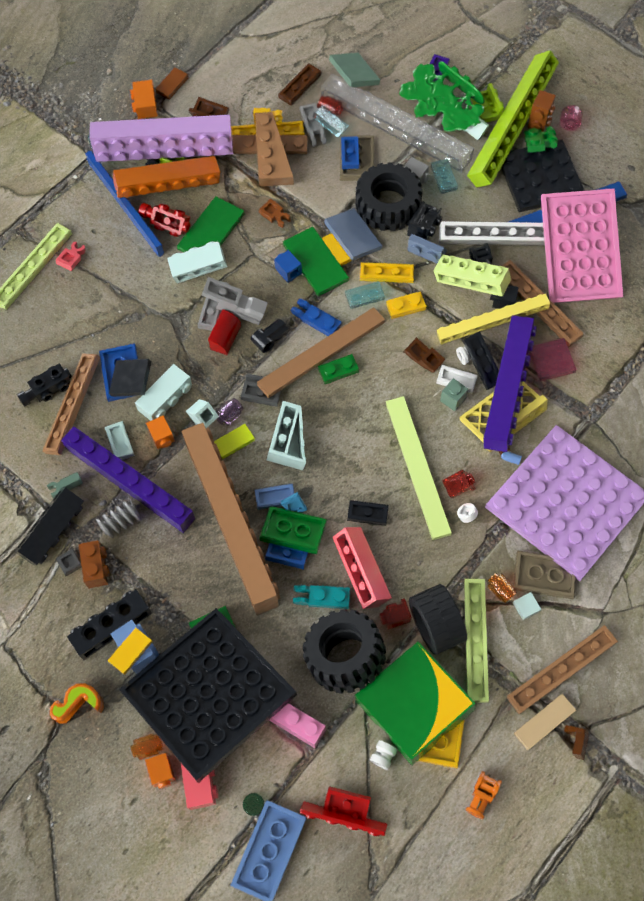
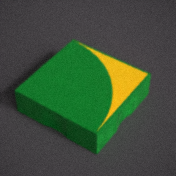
[355,642,476,766]

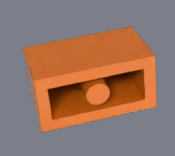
[130,80,158,119]

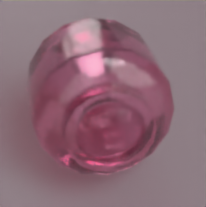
[560,105,583,131]

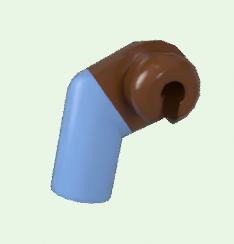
[498,445,522,465]

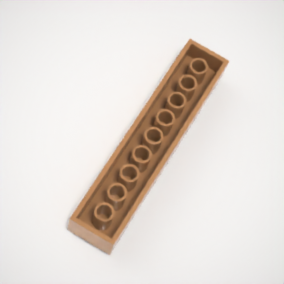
[181,422,281,615]

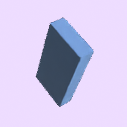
[255,483,294,510]

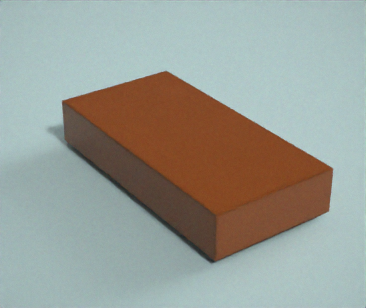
[155,68,189,100]

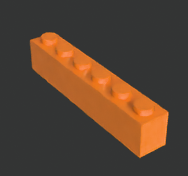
[113,156,220,198]

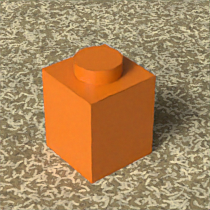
[146,416,175,449]
[145,753,176,789]

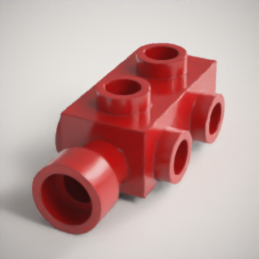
[138,203,191,237]

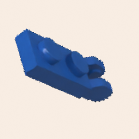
[290,298,342,336]

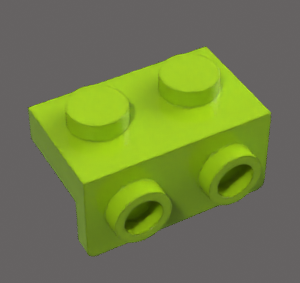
[471,83,504,123]

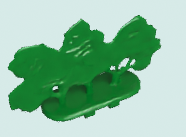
[399,61,485,132]

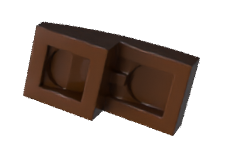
[403,337,446,373]

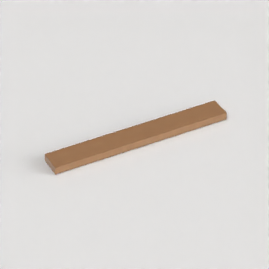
[257,307,385,398]

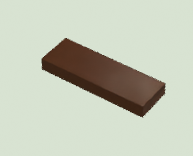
[278,63,322,106]

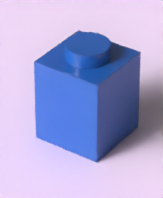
[274,250,302,283]

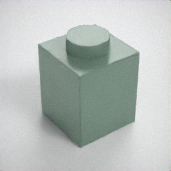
[440,378,468,411]

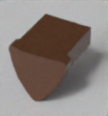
[564,726,589,760]

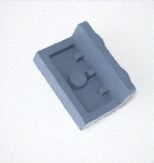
[408,234,447,263]

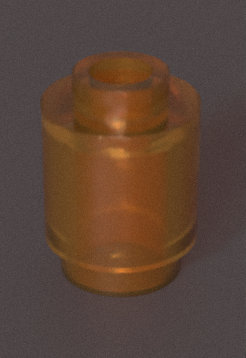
[487,573,517,603]
[130,733,164,761]

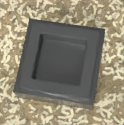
[56,549,82,576]

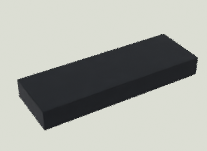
[462,331,499,390]

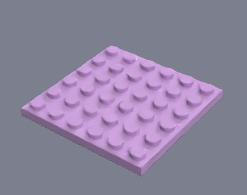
[485,425,644,581]

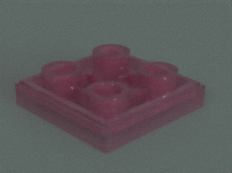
[529,338,577,381]

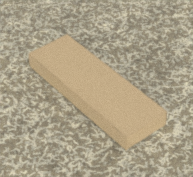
[514,694,576,751]

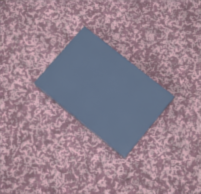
[324,209,382,261]

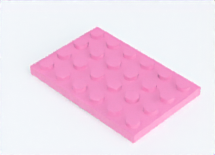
[541,189,623,303]

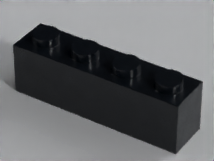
[14,487,84,565]

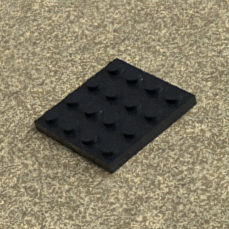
[501,139,585,213]

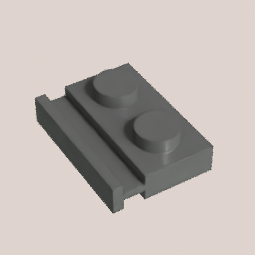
[241,374,281,407]

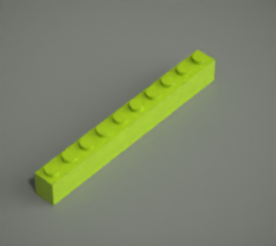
[467,50,559,188]

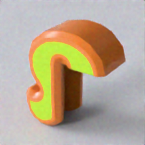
[50,683,104,724]

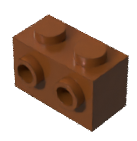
[528,90,556,132]
[79,540,110,589]

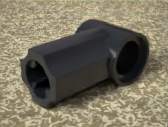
[250,319,289,353]

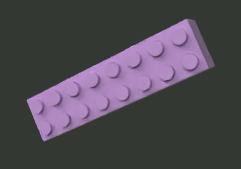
[90,115,233,162]

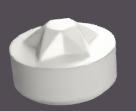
[457,503,478,523]

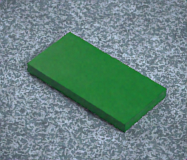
[177,196,245,253]
[283,226,349,297]

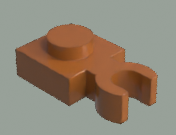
[259,199,290,228]

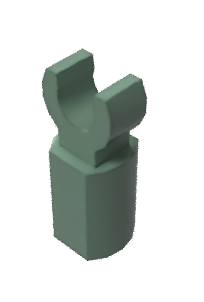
[47,472,83,498]

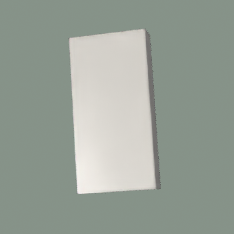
[436,365,478,394]

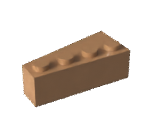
[255,112,294,187]

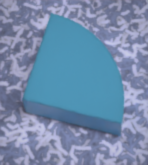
[281,492,307,512]

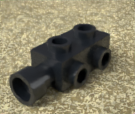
[16,363,72,407]

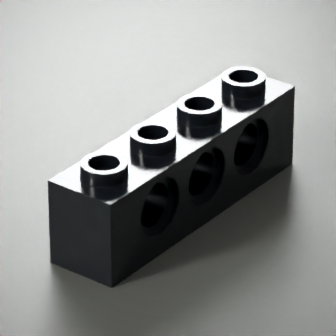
[66,589,152,661]

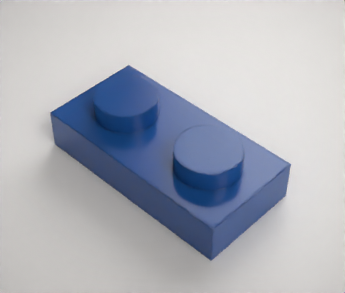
[341,136,359,169]
[265,543,309,570]

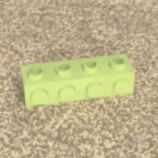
[434,254,511,297]

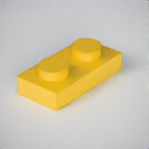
[386,291,426,319]

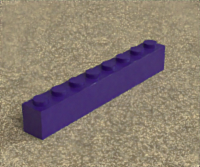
[483,315,537,452]
[61,426,196,533]

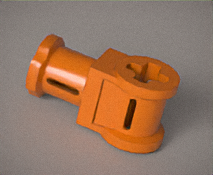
[465,771,502,820]

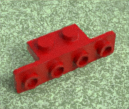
[300,786,387,836]

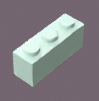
[167,241,227,283]
[135,364,192,421]

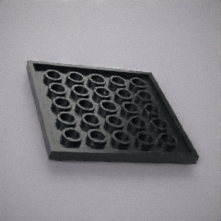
[119,608,297,783]

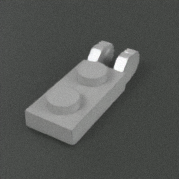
[299,103,326,147]

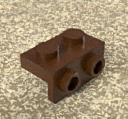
[188,97,229,117]

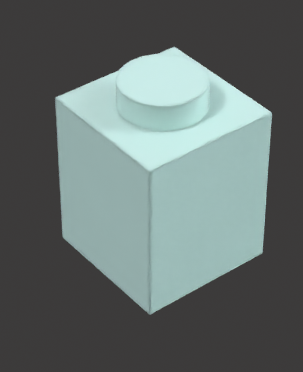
[186,399,219,428]

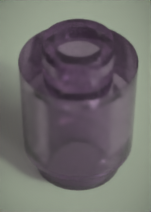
[216,398,244,426]

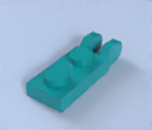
[293,585,350,609]

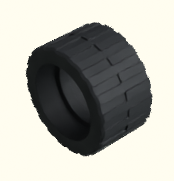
[409,584,467,655]

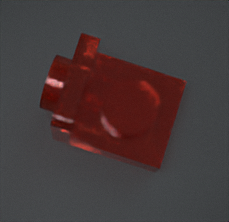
[442,470,476,498]

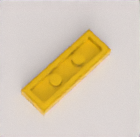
[360,262,414,283]

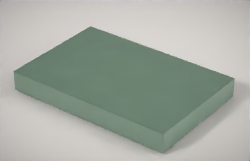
[329,53,381,87]

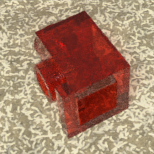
[379,598,412,630]

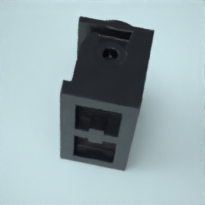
[407,201,443,240]

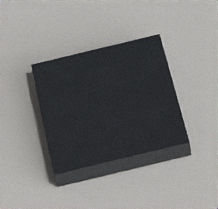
[109,359,152,397]

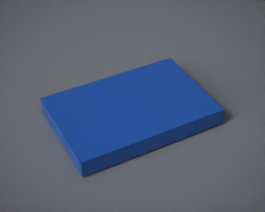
[99,343,138,402]

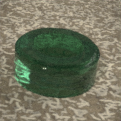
[243,793,265,816]

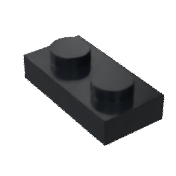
[347,500,389,526]

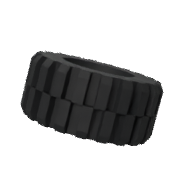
[355,162,423,231]
[302,609,386,694]

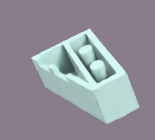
[266,401,306,470]

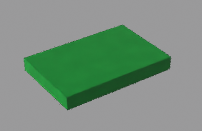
[259,506,327,554]

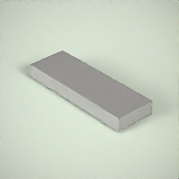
[197,281,229,331]

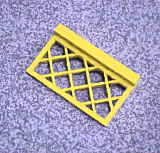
[460,382,548,452]

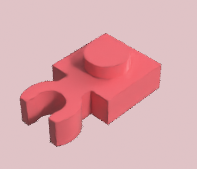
[56,241,85,271]

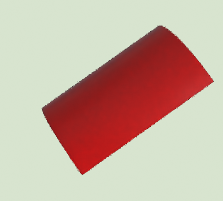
[208,309,241,355]

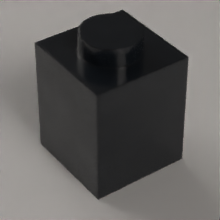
[490,285,519,309]

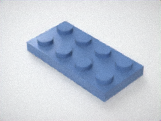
[230,800,307,901]

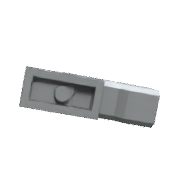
[202,277,268,325]

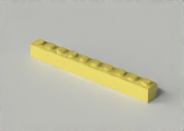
[437,294,550,344]

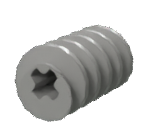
[96,498,141,538]

